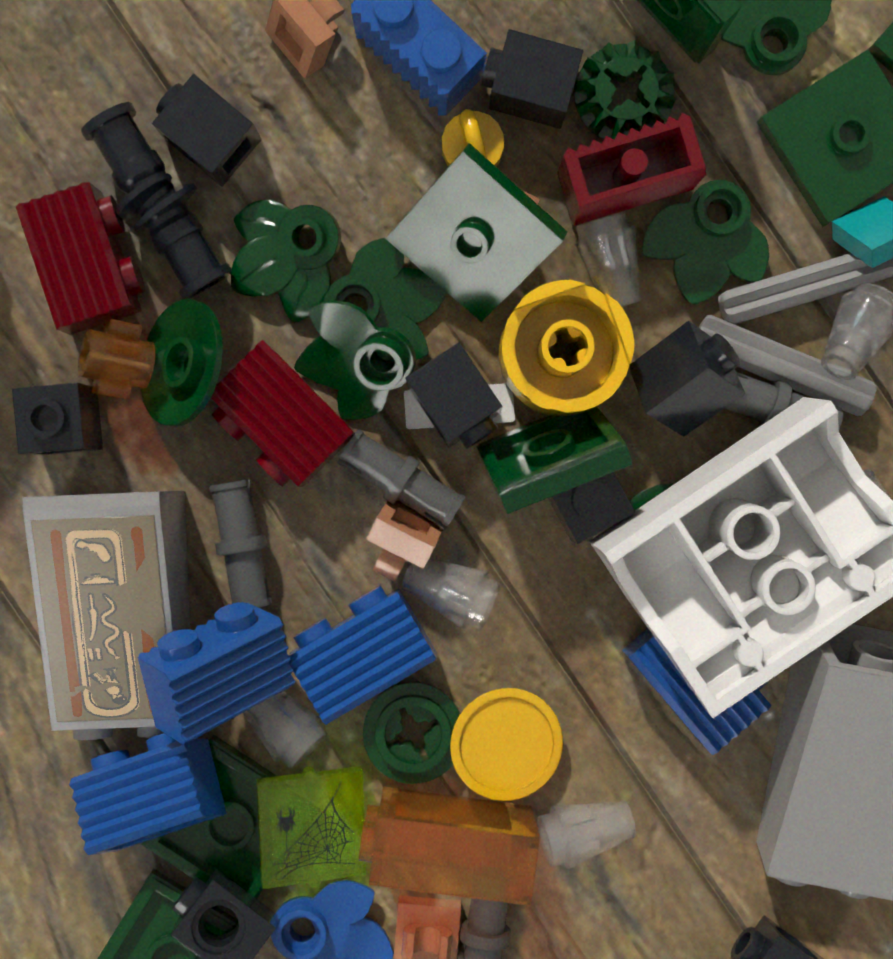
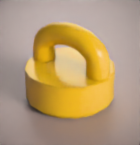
[442,109,504,167]

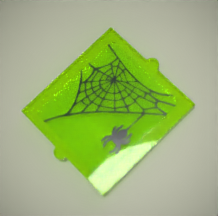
[256,766,366,889]

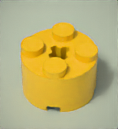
[499,280,634,416]

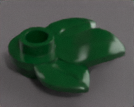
[721,0,832,75]
[642,180,769,305]
[231,200,341,323]
[324,238,448,362]
[294,300,416,420]

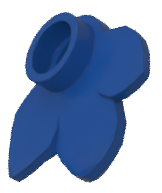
[271,880,394,959]

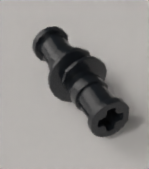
[81,102,233,299]

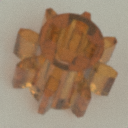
[78,319,155,399]

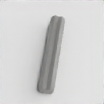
[718,253,893,324]
[698,315,877,416]

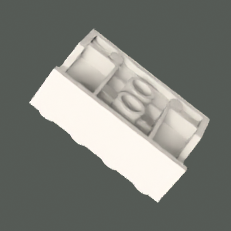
[589,397,893,718]

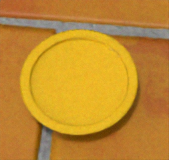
[450,688,563,801]

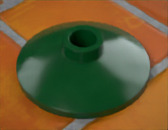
[140,299,223,427]

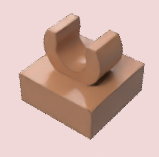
[265,0,345,79]
[366,501,443,582]
[393,895,461,959]

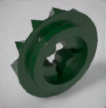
[574,40,676,140]
[363,681,460,784]

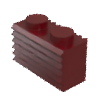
[557,112,707,226]
[15,182,145,335]
[211,340,355,487]

